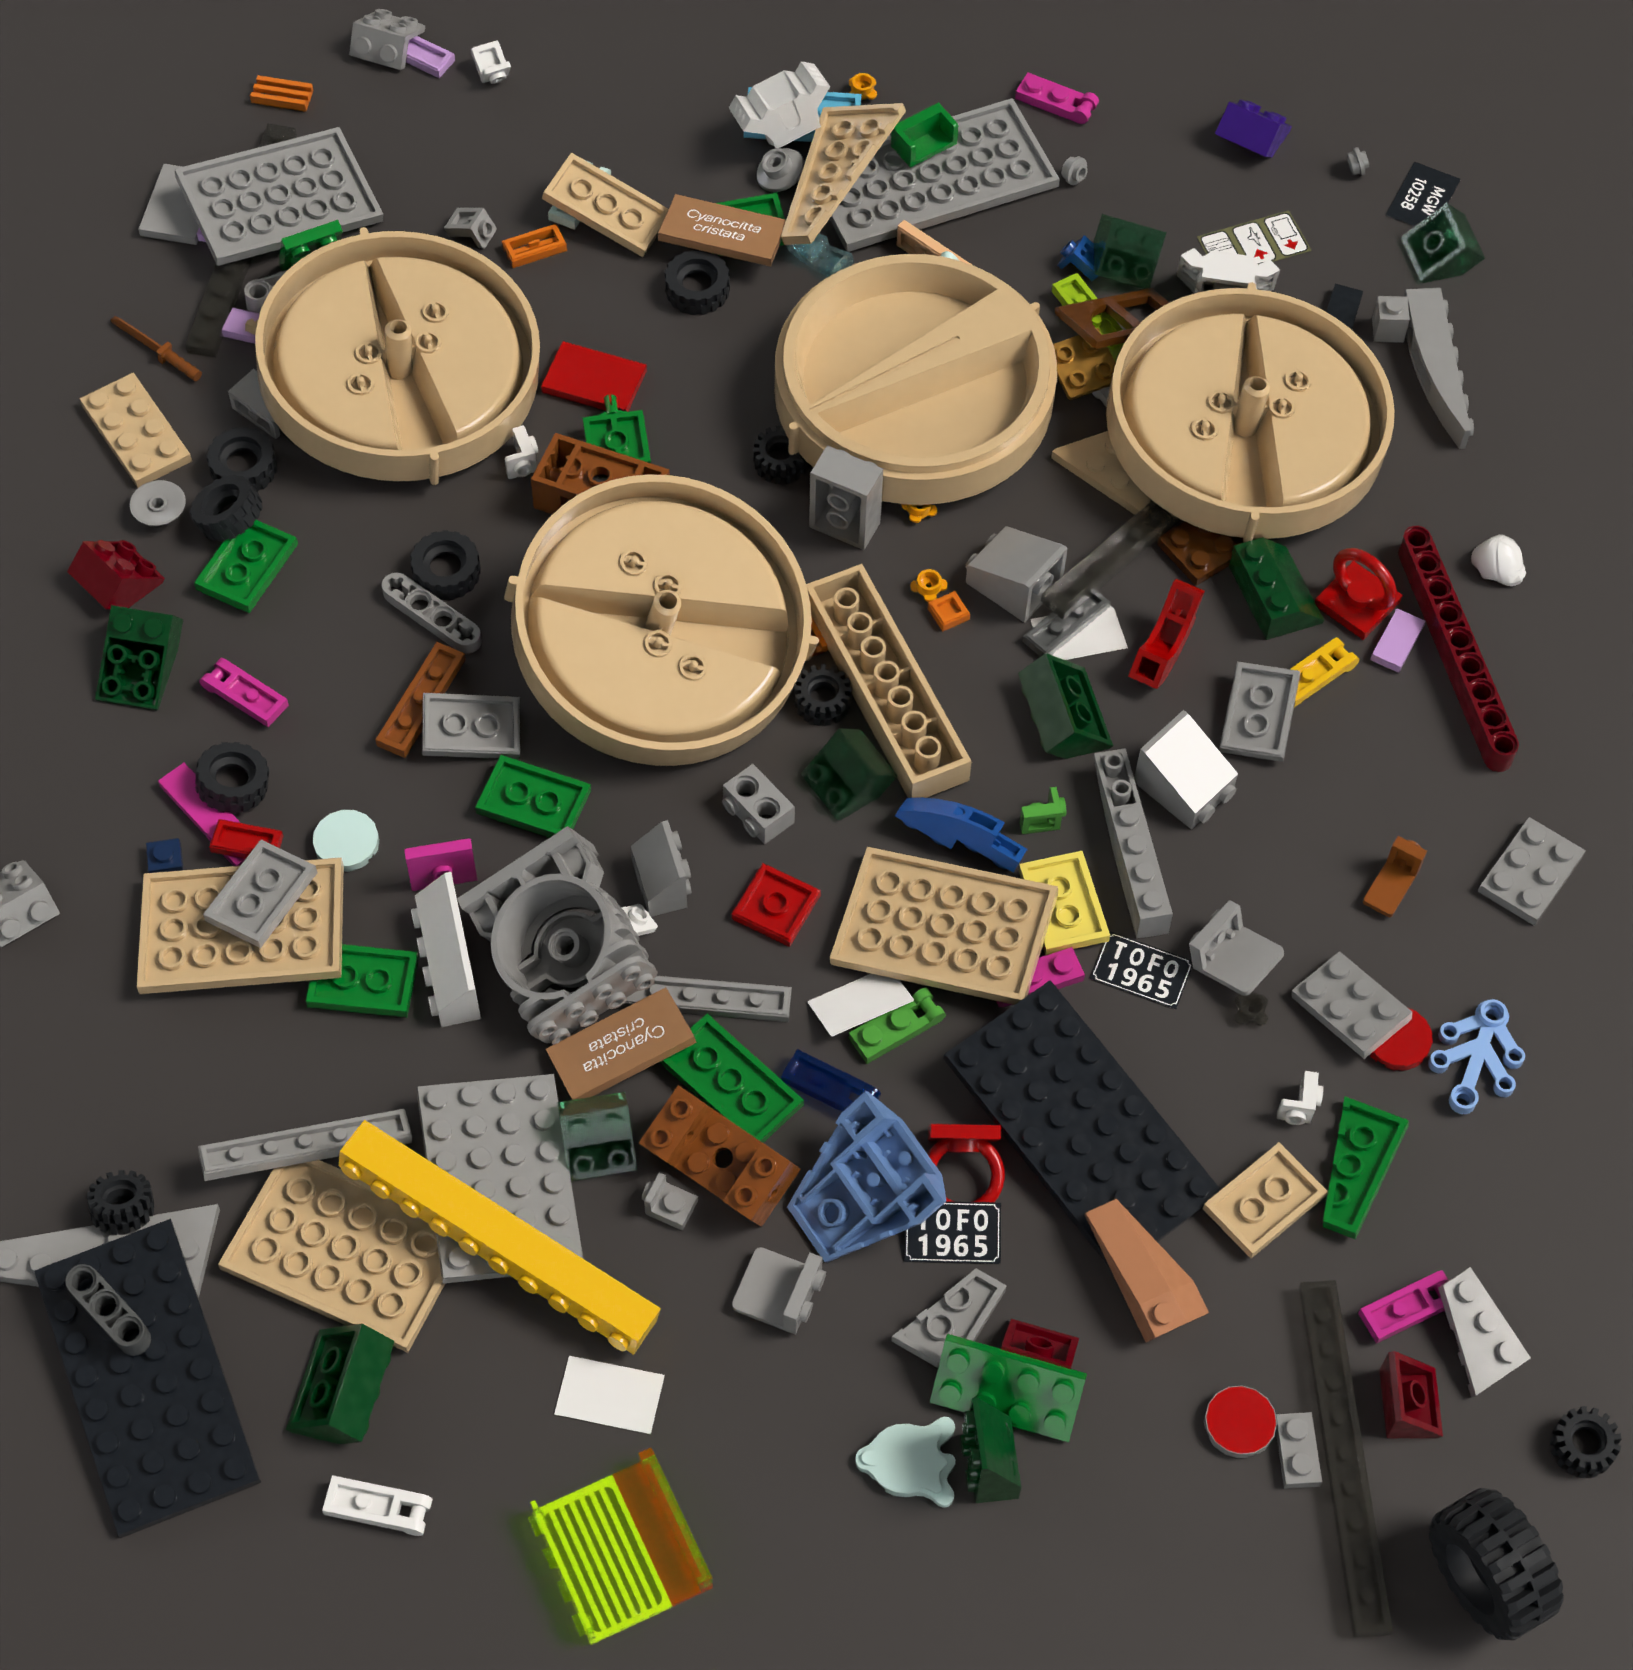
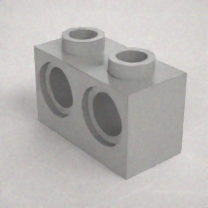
[722,764,795,845]

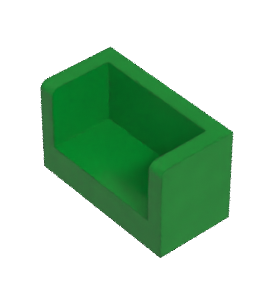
[891,102,959,168]

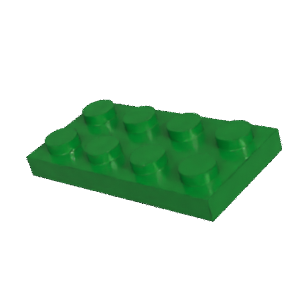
[659,1013,804,1143]
[930,1334,1087,1442]

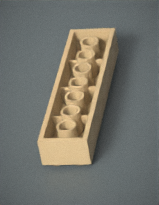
[806,564,972,798]

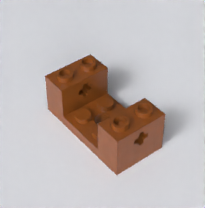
[531,433,670,514]
[639,1085,801,1227]

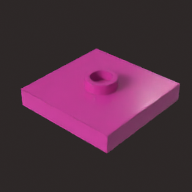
[404,838,478,891]

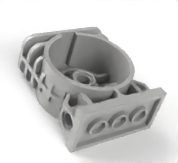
[457,826,658,1045]

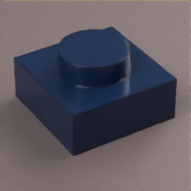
[146,838,184,873]

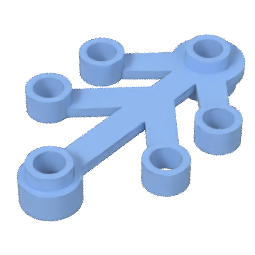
[1428,999,1525,1114]

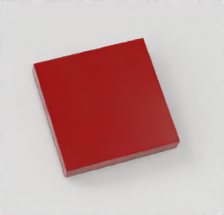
[732,863,821,947]

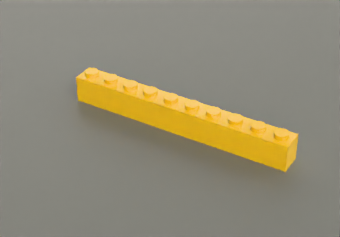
[338,1120,661,1355]

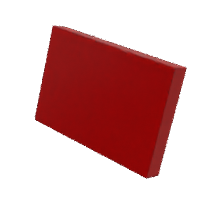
[541,341,647,412]

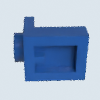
[1057,235,1110,281]

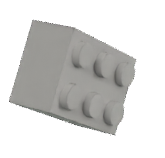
[809,446,883,550]

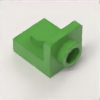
[1019,787,1067,834]

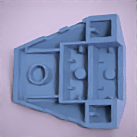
[787,1091,947,1262]

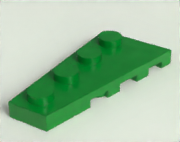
[1323,1096,1409,1240]

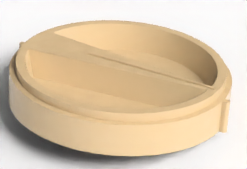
[255,227,540,485]
[774,254,1057,505]
[1106,282,1395,543]
[504,474,819,766]

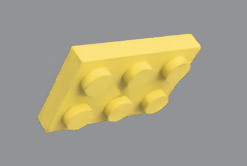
[1018,851,1110,955]

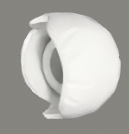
[1471,535,1526,587]

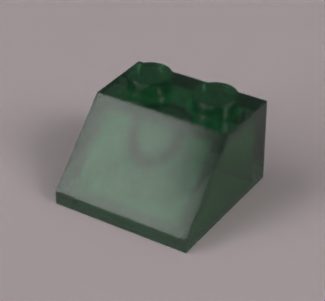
[1400,203,1485,283]

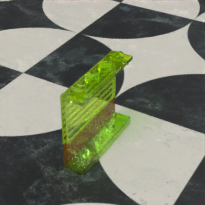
[527,1447,713,1645]

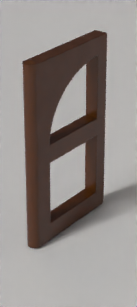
[1055,288,1169,349]

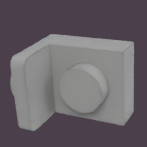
[444,208,497,248]
[641,1172,698,1231]

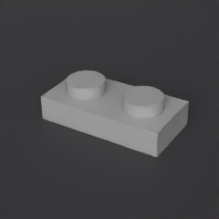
[1276,1412,1322,1489]

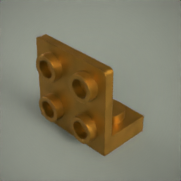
[1053,328,1116,400]

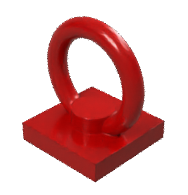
[1315,548,1403,640]
[927,1124,1005,1202]

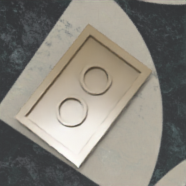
[1203,1142,1328,1259]

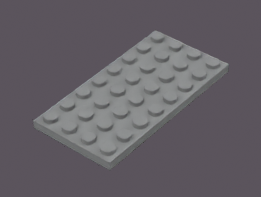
[804,98,1060,252]

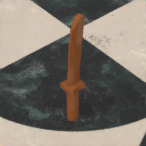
[110,316,202,382]

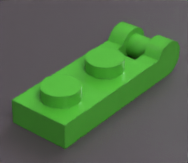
[849,987,946,1064]

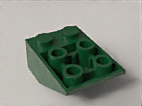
[95,605,183,710]
[960,1397,1021,1503]

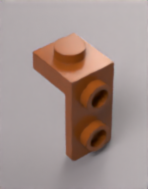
[1363,836,1427,918]

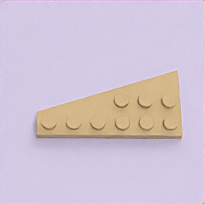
[781,103,906,245]

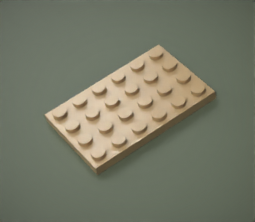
[830,847,1058,1005]
[137,858,344,994]
[218,1160,445,1353]

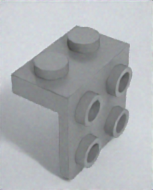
[349,9,425,70]
[0,860,60,947]
[1189,900,1284,996]
[732,1247,826,1335]

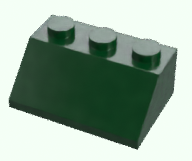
[1229,537,1324,640]
[1018,653,1113,759]
[286,1323,395,1444]

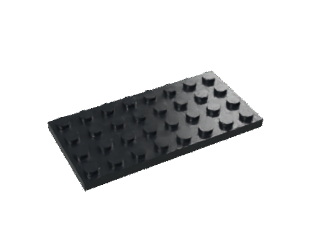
[943,980,1221,1268]
[34,1219,261,1538]

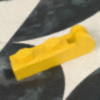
[1291,637,1360,707]

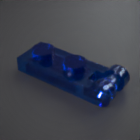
[781,1049,881,1112]

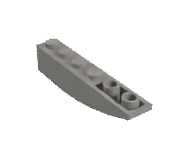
[1404,288,1474,449]
[1093,748,1173,939]

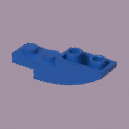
[895,797,1027,873]

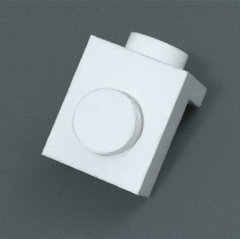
[471,40,511,84]
[505,425,538,479]
[1277,1071,1323,1125]

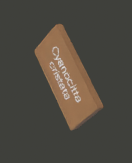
[658,194,786,267]
[546,987,697,1105]

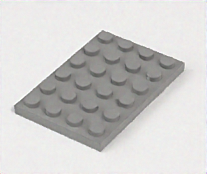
[175,127,383,266]
[417,1074,583,1284]

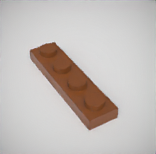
[375,642,466,758]

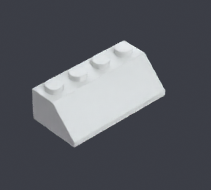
[411,872,481,1027]

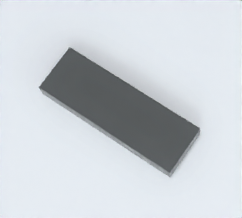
[1023,583,1111,657]

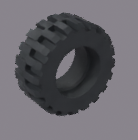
[1429,1488,1564,1641]

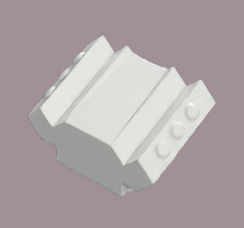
[729,62,830,148]
[1177,248,1280,294]

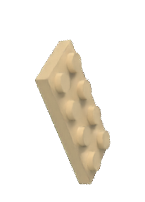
[542,153,669,257]
[79,372,192,488]

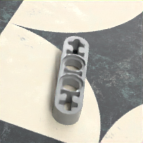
[382,573,482,654]

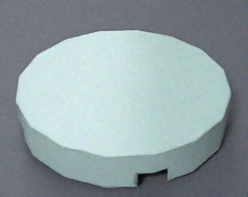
[313,810,379,872]

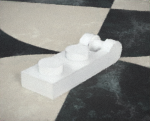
[322,1475,433,1536]

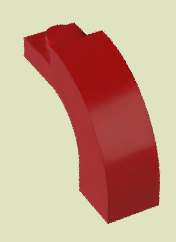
[1128,579,1205,689]

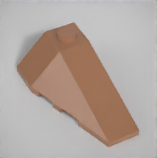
[1084,1199,1209,1342]

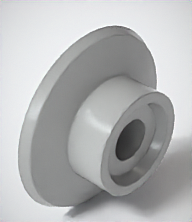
[756,148,805,192]
[130,480,186,526]

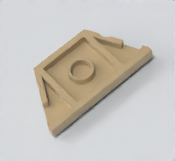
[1051,431,1151,521]

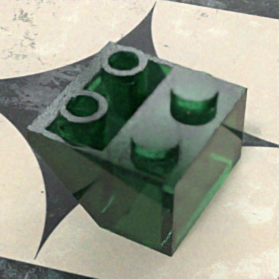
[1093,213,1167,289]
[801,729,898,820]
[557,1092,637,1181]

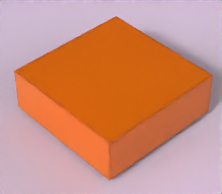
[927,591,970,632]

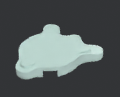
[855,1417,956,1508]

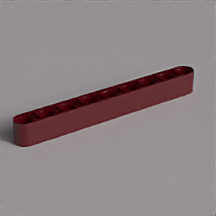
[1398,526,1519,772]

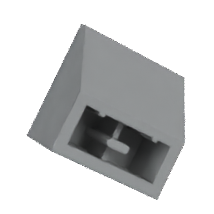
[631,820,692,917]

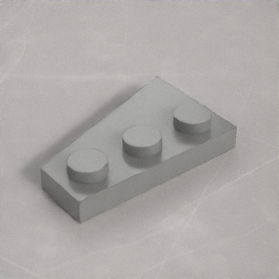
[891,1268,1007,1368]

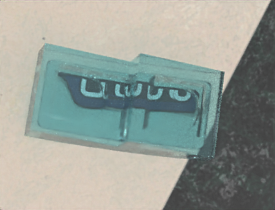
[787,234,854,277]

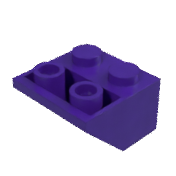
[1215,99,1292,158]

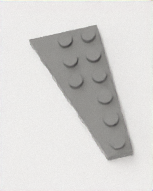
[0,1204,220,1298]

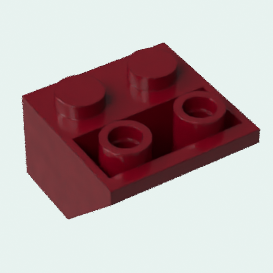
[67,540,165,609]

